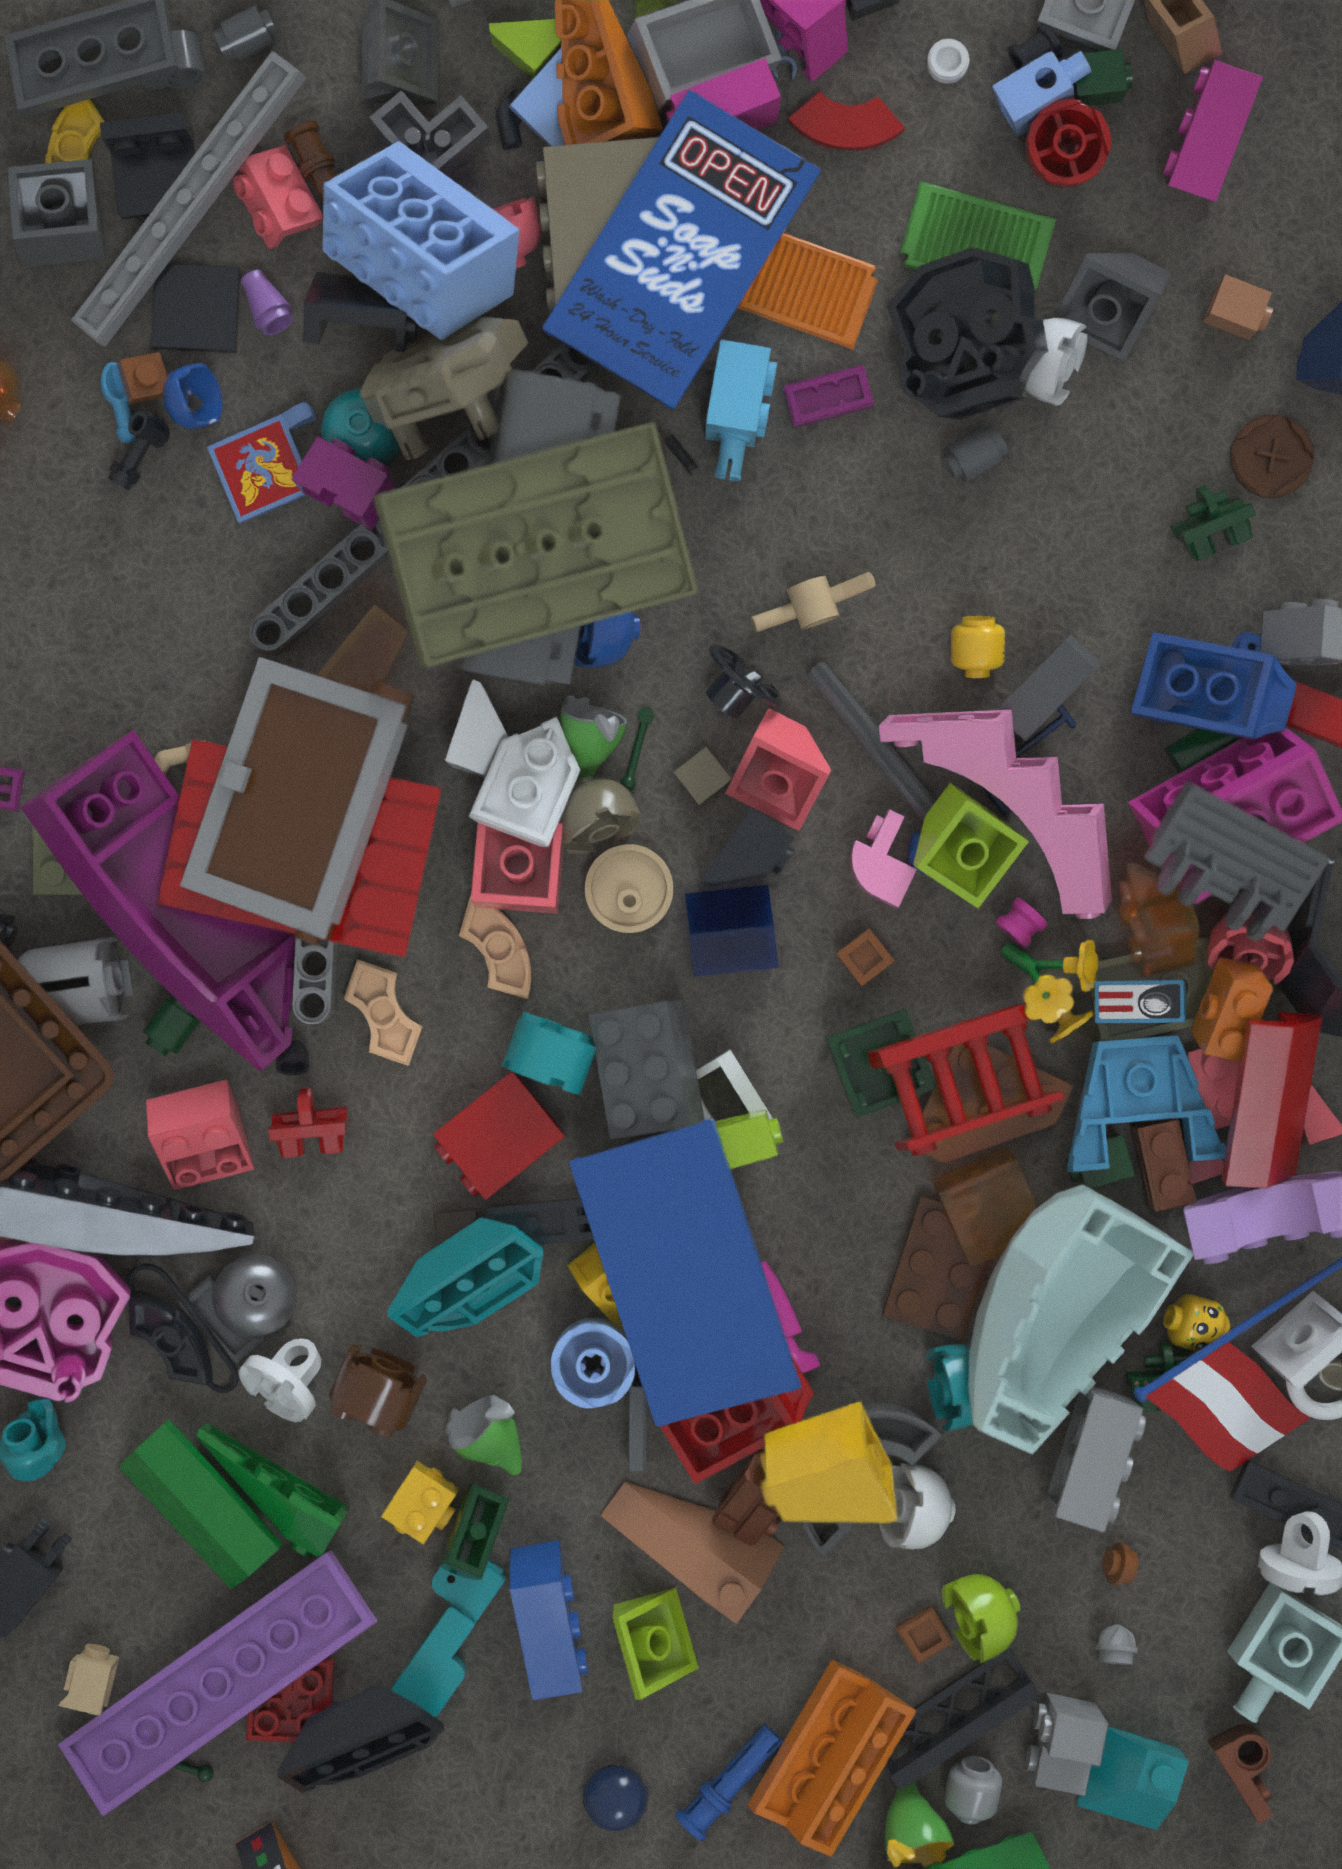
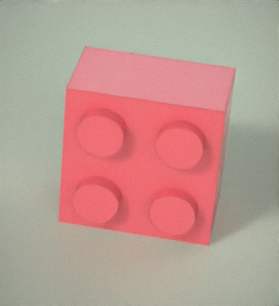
[471,823,564,914]

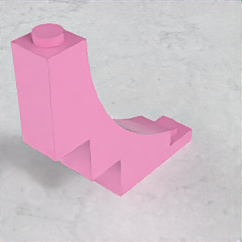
[879,709,1112,919]

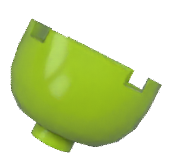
[941,1574,1020,1663]

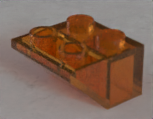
[1118,863,1199,976]

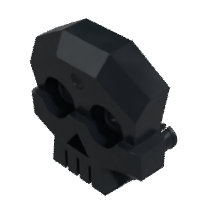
[887,247,1049,420]

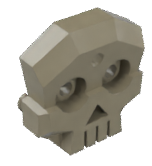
[360,316,528,460]

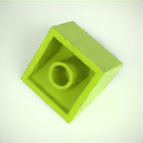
[913,783,1029,908]

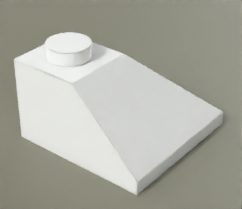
[445,680,509,778]

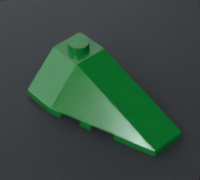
[196,1422,350,1558]

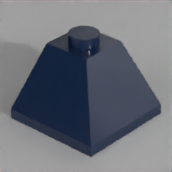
[1296,301,1342,395]

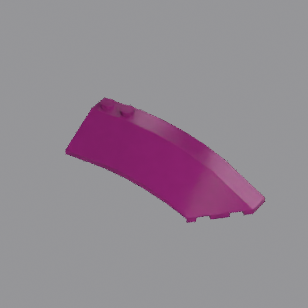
[20,730,296,1070]

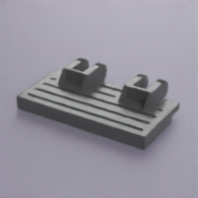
[1144,780,1330,942]

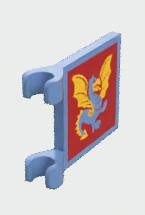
[207,402,317,524]

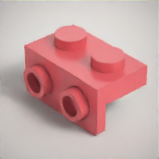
[232,145,323,249]

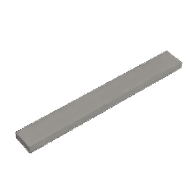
[71,51,307,347]

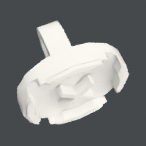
[238,1338,321,1422]
[1258,1511,1342,1595]

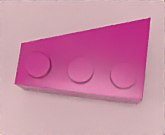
[760,0,848,82]
[1162,60,1263,202]

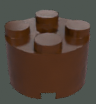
[329,1345,427,1438]

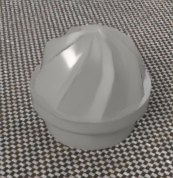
[1095,1624,1138,1665]

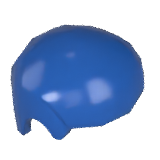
[163,363,223,430]

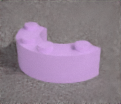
[1184,1172,1342,1264]

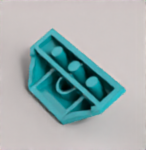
[387,1217,543,1337]

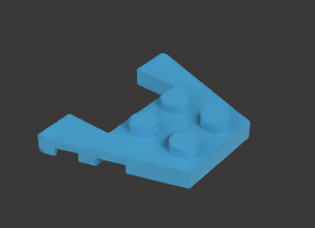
[1067,1035,1226,1172]

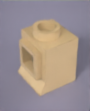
[59,1644,119,1716]

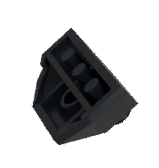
[277,1684,444,1793]

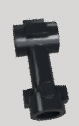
[107,411,170,491]

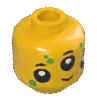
[1163,1294,1230,1352]

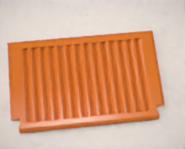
[738,233,878,350]

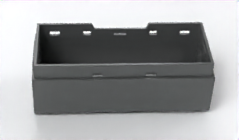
[453,370,620,685]

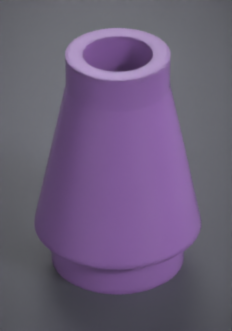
[241,270,293,335]

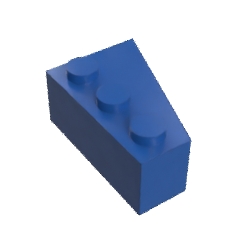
[510,1540,589,1700]

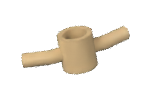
[750,572,875,632]

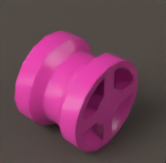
[995,897,1048,949]

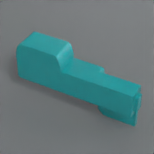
[391,1559,507,1717]

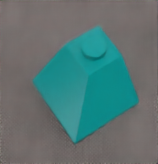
[1076,1726,1189,1830]

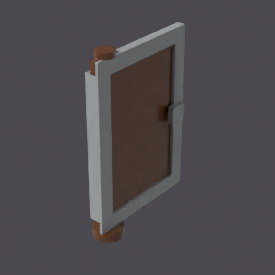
[180,657,414,945]

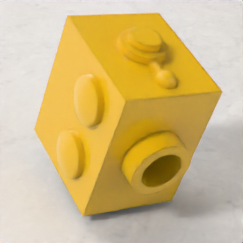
[381,1461,459,1545]

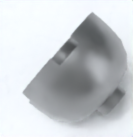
[212,1254,297,1339]

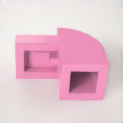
[850,809,917,908]

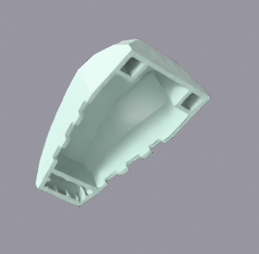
[969,1185,1194,1454]

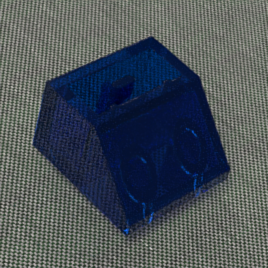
[685,885,779,977]

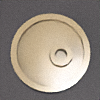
[585,844,673,933]

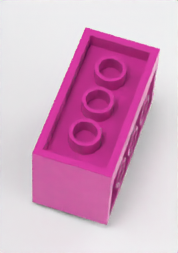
[1128,728,1342,904]

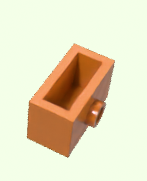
[1190,957,1273,1062]

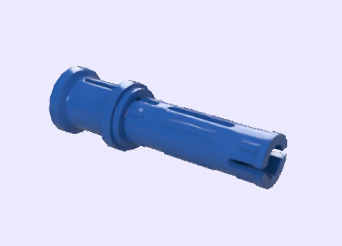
[675,1723,784,1841]

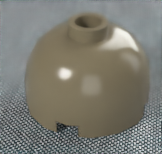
[559,776,642,855]

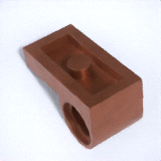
[1208,1724,1274,1824]

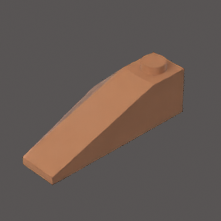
[600,1481,785,1624]

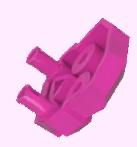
[0,1239,131,1402]

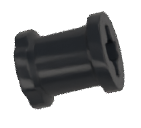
[1008,24,1063,70]

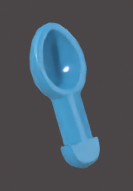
[100,362,135,443]

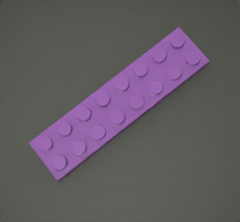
[58,1550,378,1816]

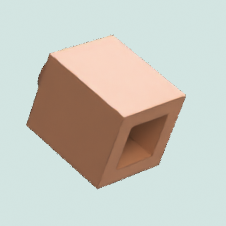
[1203,274,1273,340]

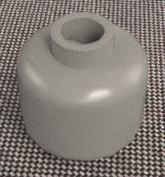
[944,1756,1003,1824]

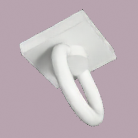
[1251,1291,1342,1420]

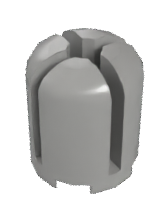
[17,936,133,1026]

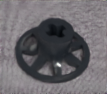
[706,644,782,718]

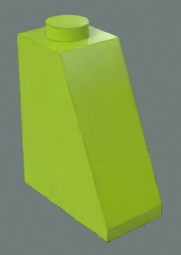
[715,1109,784,1169]

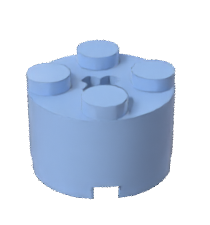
[551,1317,636,1408]

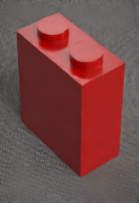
[433,1071,566,1200]

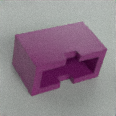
[291,436,398,531]

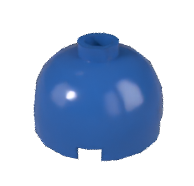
[574,611,640,668]

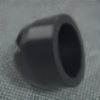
[276,1040,309,1076]

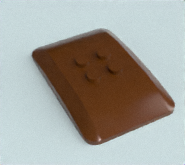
[0,941,114,1182]

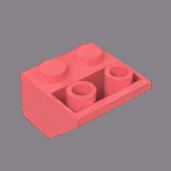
[146,1079,254,1190]

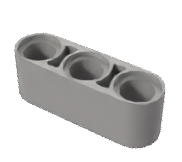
[292,938,338,1025]

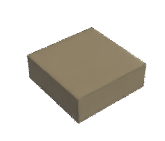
[673,747,732,805]

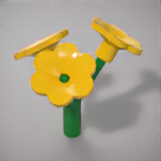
[1001,940,1099,1044]

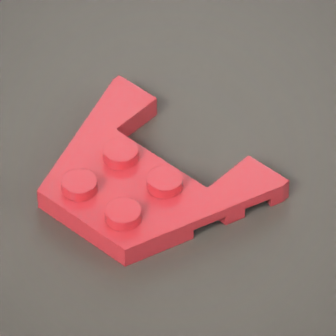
[1186,1048,1342,1184]

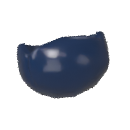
[582,1764,649,1831]

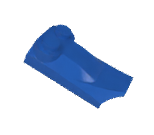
[1131,632,1297,740]

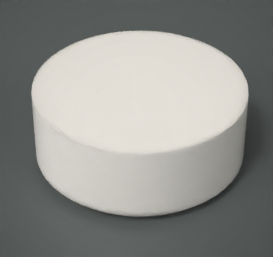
[927,39,969,84]

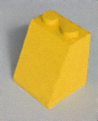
[760,1401,897,1523]

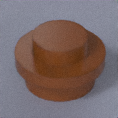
[1102,1542,1138,1586]

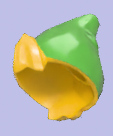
[884,1781,954,1868]

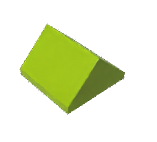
[612,1587,699,1700]

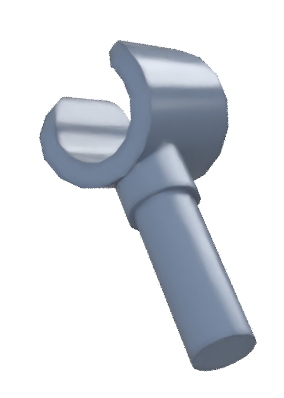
[772,29,797,82]

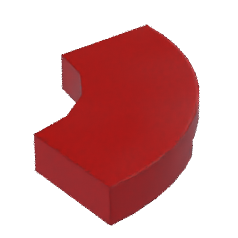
[787,92,905,151]

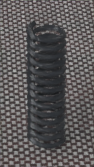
[665,435,698,475]

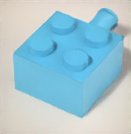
[705,339,777,481]

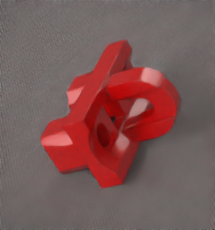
[268,1088,349,1158]

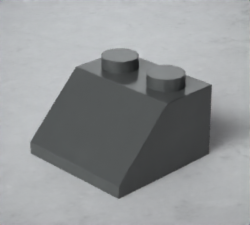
[7,159,106,267]

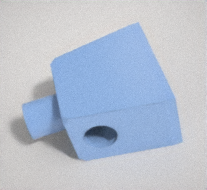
[992,50,1092,138]

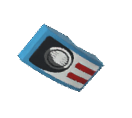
[1095,980,1186,1023]

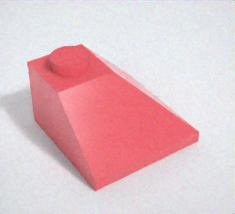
[725,708,831,831]

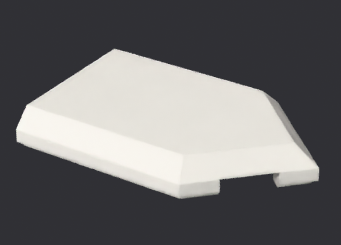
[469,717,580,847]

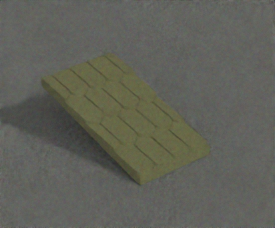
[373,422,698,667]

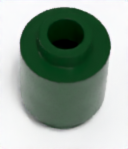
[143,995,200,1056]

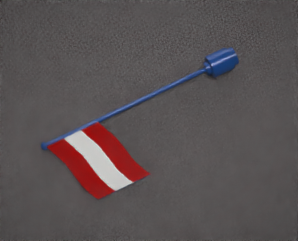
[1134,1257,1342,1472]

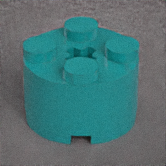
[501,1011,597,1095]

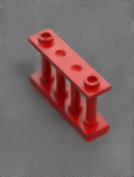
[867,1002,1064,1156]

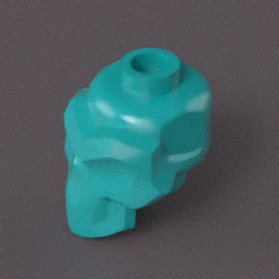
[0,1397,66,1482]

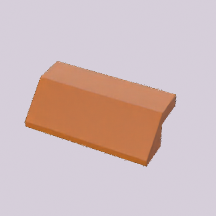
[747,1660,917,1857]

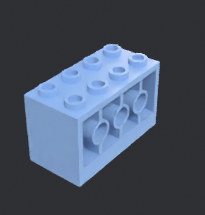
[322,141,520,340]

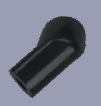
[496,87,525,150]

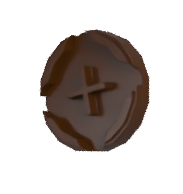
[1230,415,1314,498]

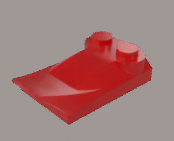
[660,1355,814,1484]

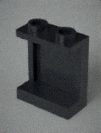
[303,272,417,352]

